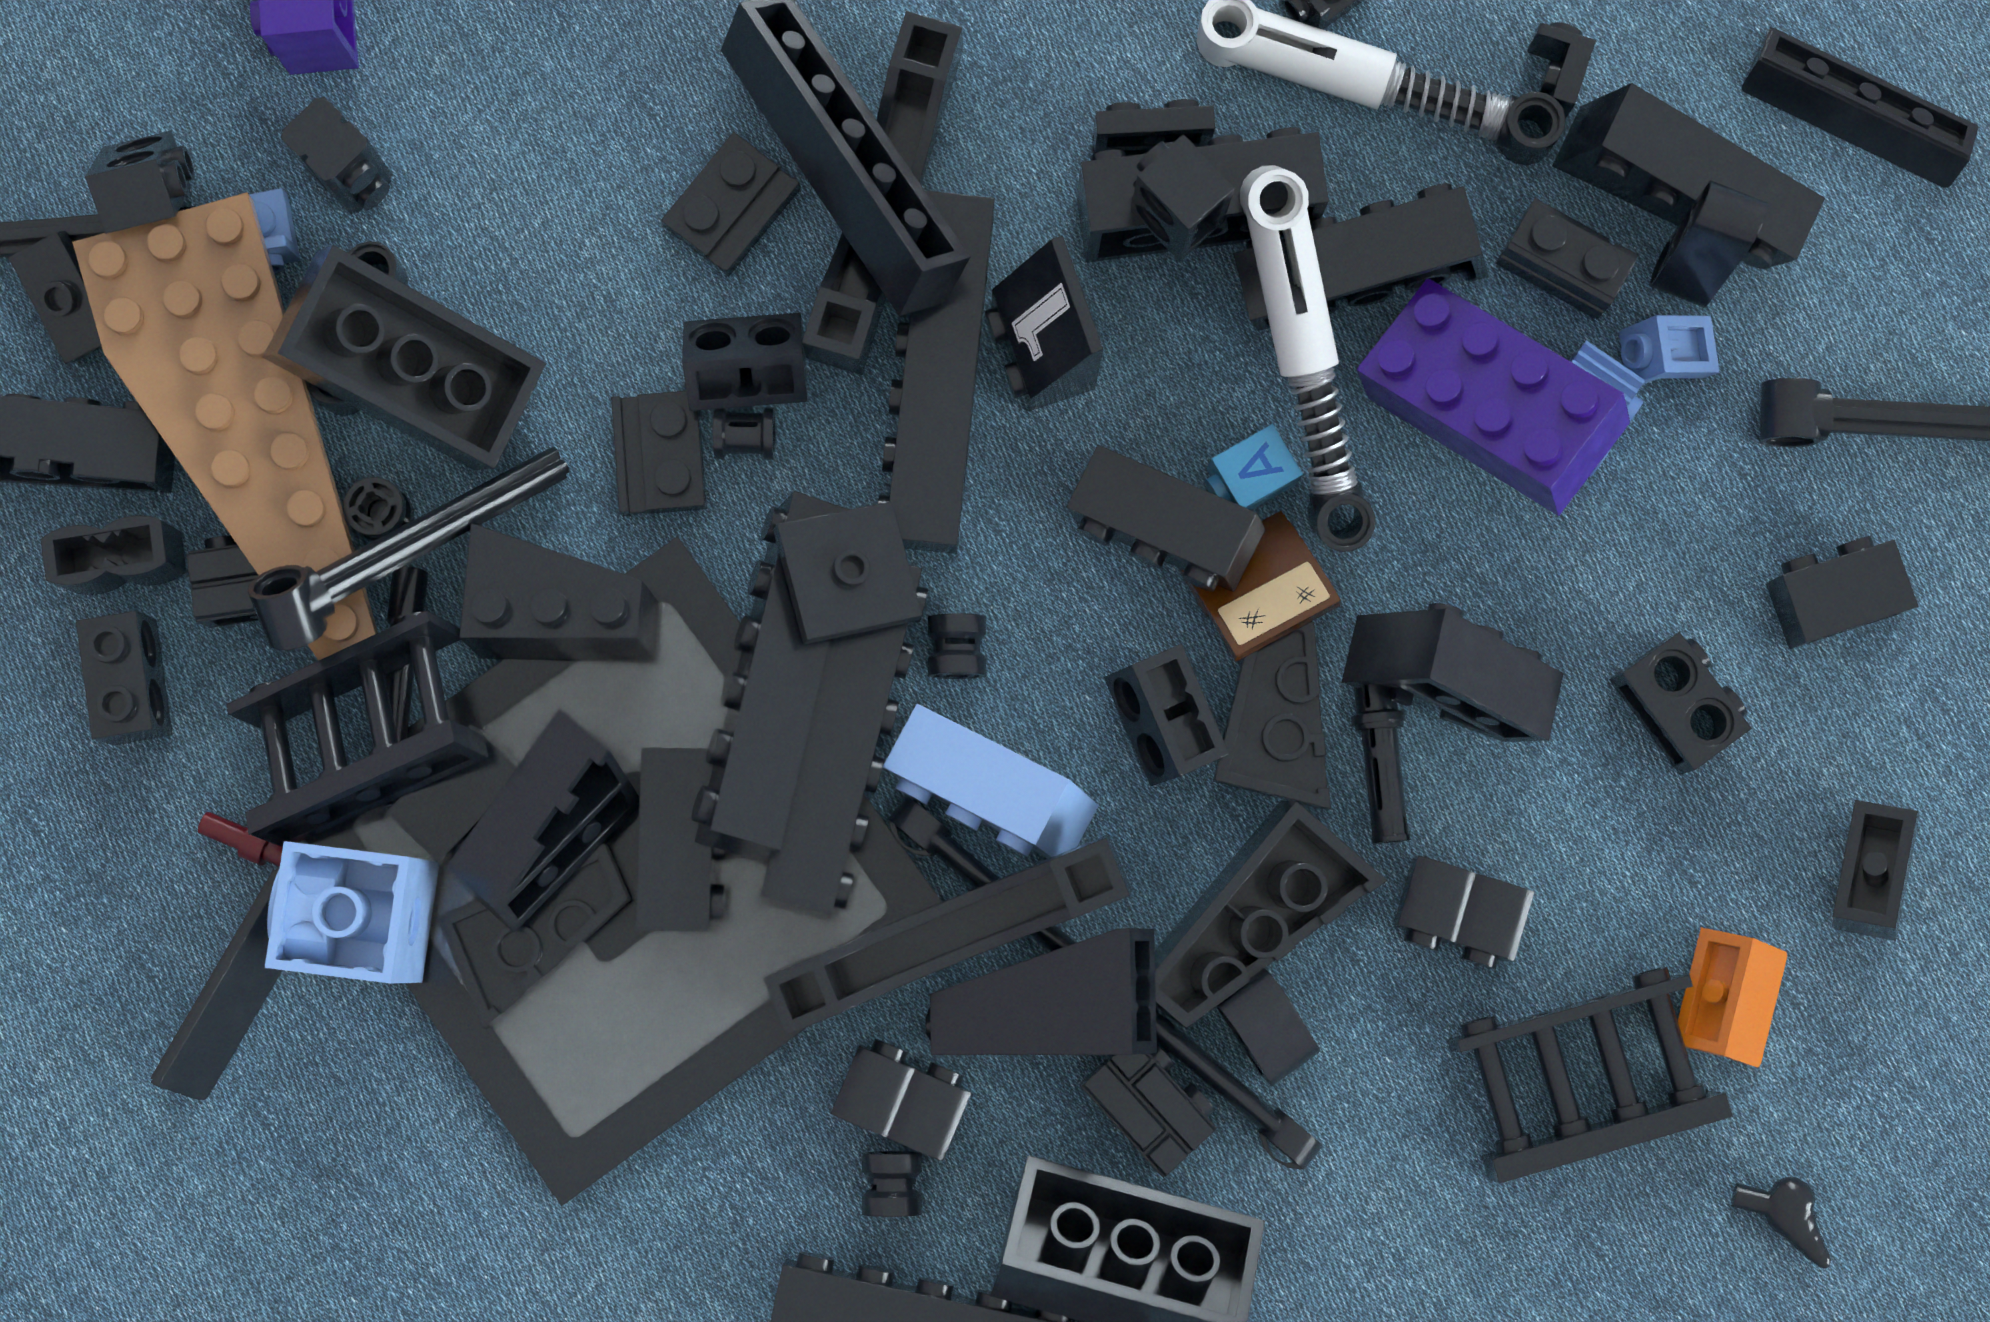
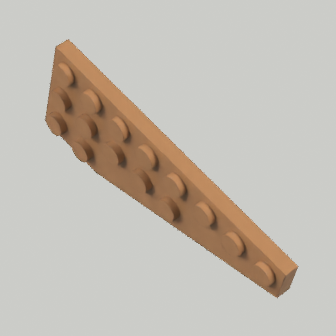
[72,192,378,660]

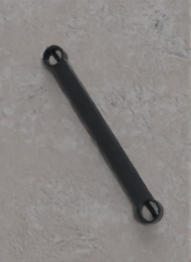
[888,796,1323,1170]

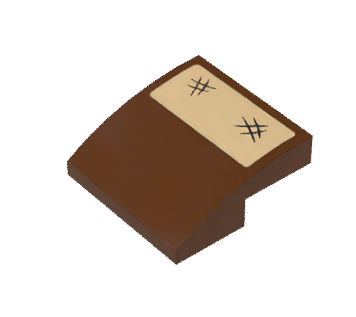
[1178,510,1341,662]

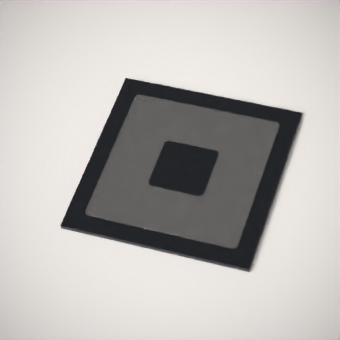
[306,536,942,1206]

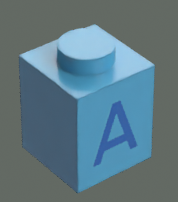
[1205,424,1303,510]

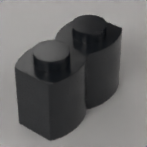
[40,515,186,595]
[1393,855,1534,969]
[830,1038,971,1161]

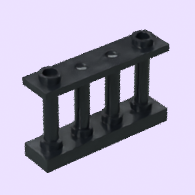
[226,610,488,847]
[1447,966,1733,1184]

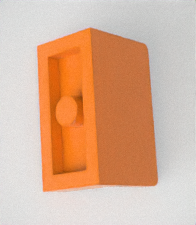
[1678,927,1787,1067]

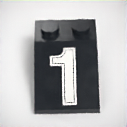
[984,235,1103,411]

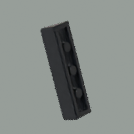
[1742,27,1979,188]
[150,868,283,1100]

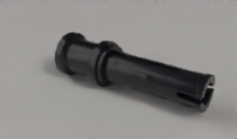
[1351,684,1411,844]

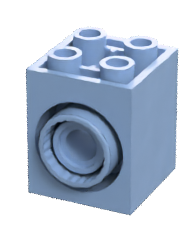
[265,841,440,984]

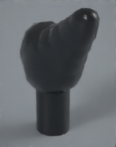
[1731,1177,1831,1269]

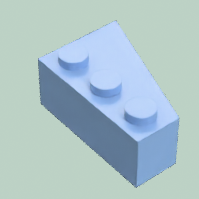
[883,704,1099,859]

